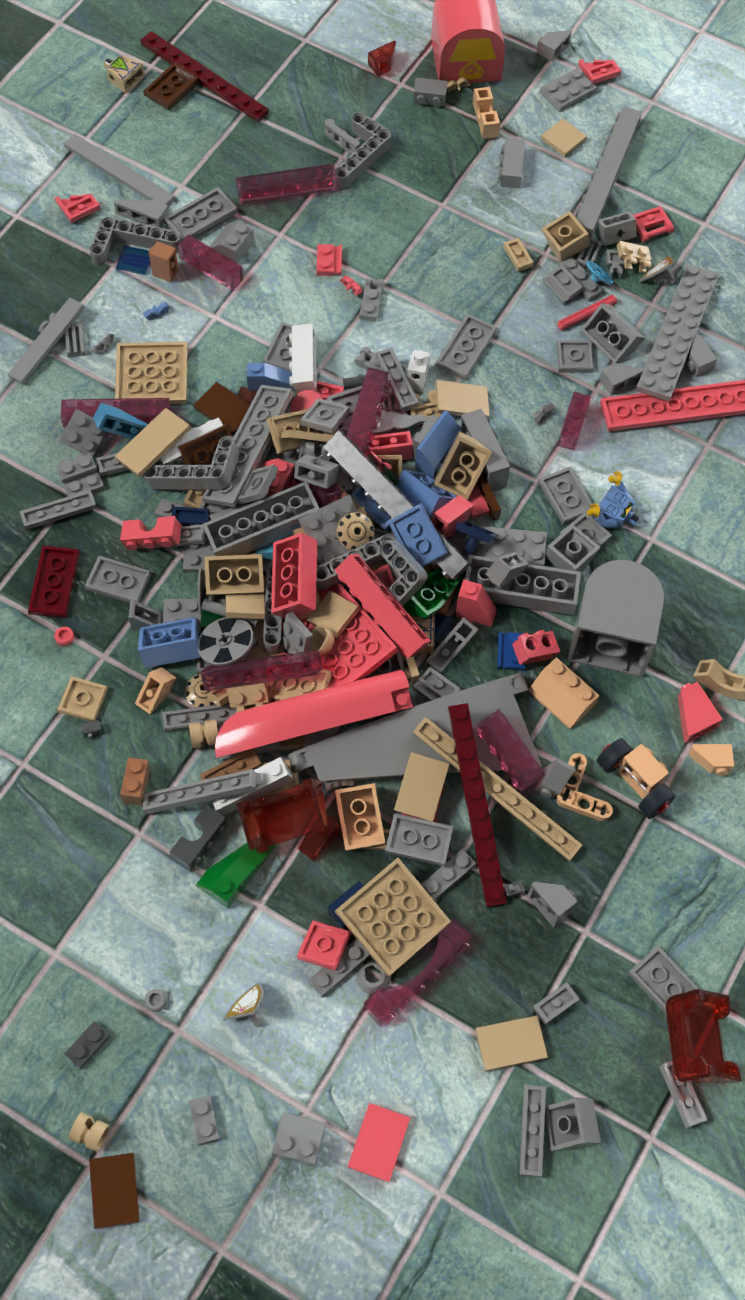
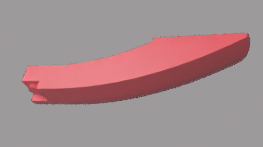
[215,670,413,758]

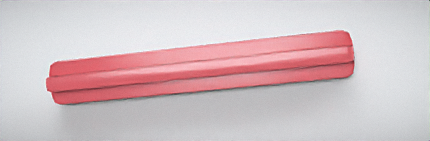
[557,295,617,330]

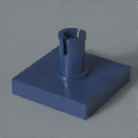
[455,521,499,555]

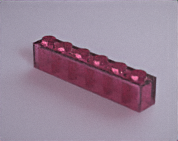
[236,163,337,204]
[346,367,391,457]
[60,398,171,428]
[200,649,322,691]

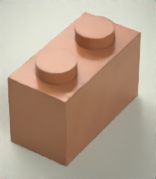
[149,241,179,282]
[120,757,150,806]

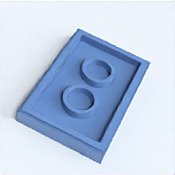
[388,503,448,568]

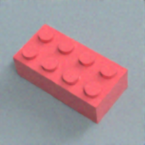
[271,532,317,619]

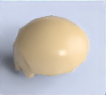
[310,625,335,656]

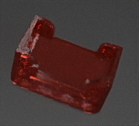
[237,778,328,853]
[666,989,741,1083]

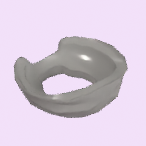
[356,962,391,995]

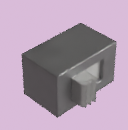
[81,720,102,739]
[504,881,525,899]

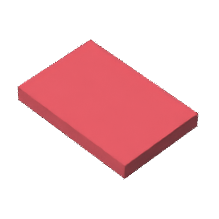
[348,1103,411,1183]

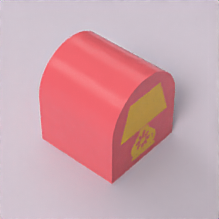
[431,0,505,84]

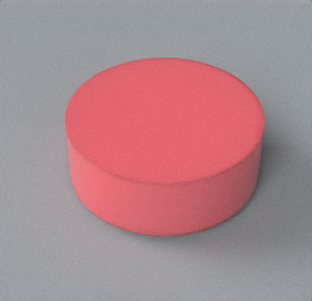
[54,627,74,647]

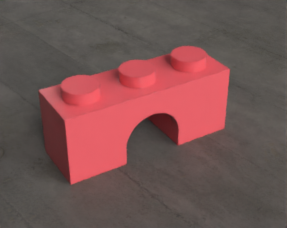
[120,516,182,550]

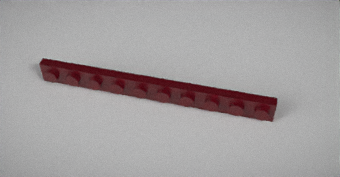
[140,31,269,122]
[448,703,507,907]

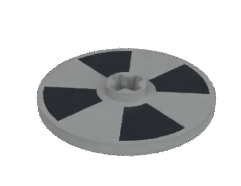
[198,617,254,667]

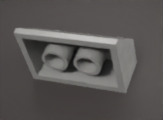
[581,303,645,364]

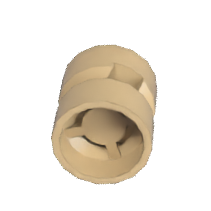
[189,719,218,748]
[69,1112,110,1152]

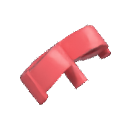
[339,276,362,296]

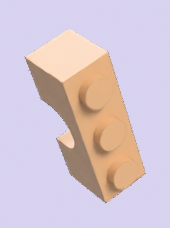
[473,87,500,139]

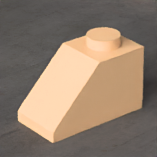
[135,667,177,714]
[689,744,734,776]

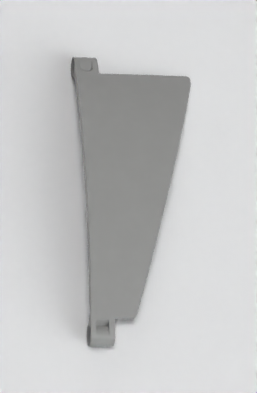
[288,673,541,782]

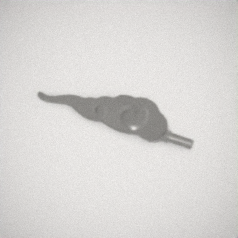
[323,409,431,437]

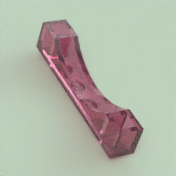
[363,919,472,1027]

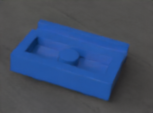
[497,632,526,671]

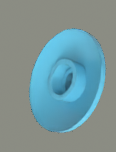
[586,260,613,285]

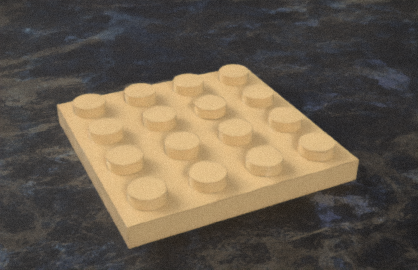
[115,342,188,405]
[335,858,451,976]

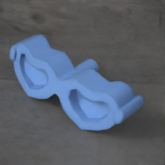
[143,302,170,320]

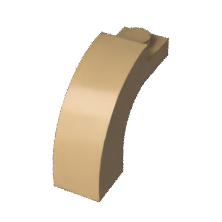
[694,659,745,700]

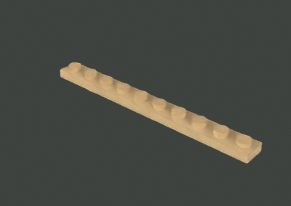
[412,717,582,861]

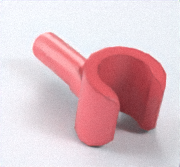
[369,451,392,474]

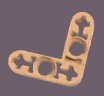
[556,753,613,822]

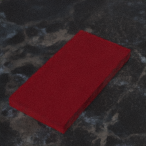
[28,546,80,618]

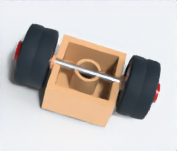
[596,738,675,819]

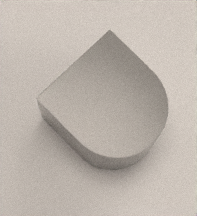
[567,560,664,678]

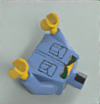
[587,471,640,529]

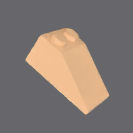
[335,783,385,850]

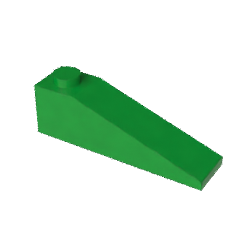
[401,567,466,618]
[196,833,277,909]

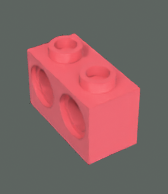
[512,630,560,665]

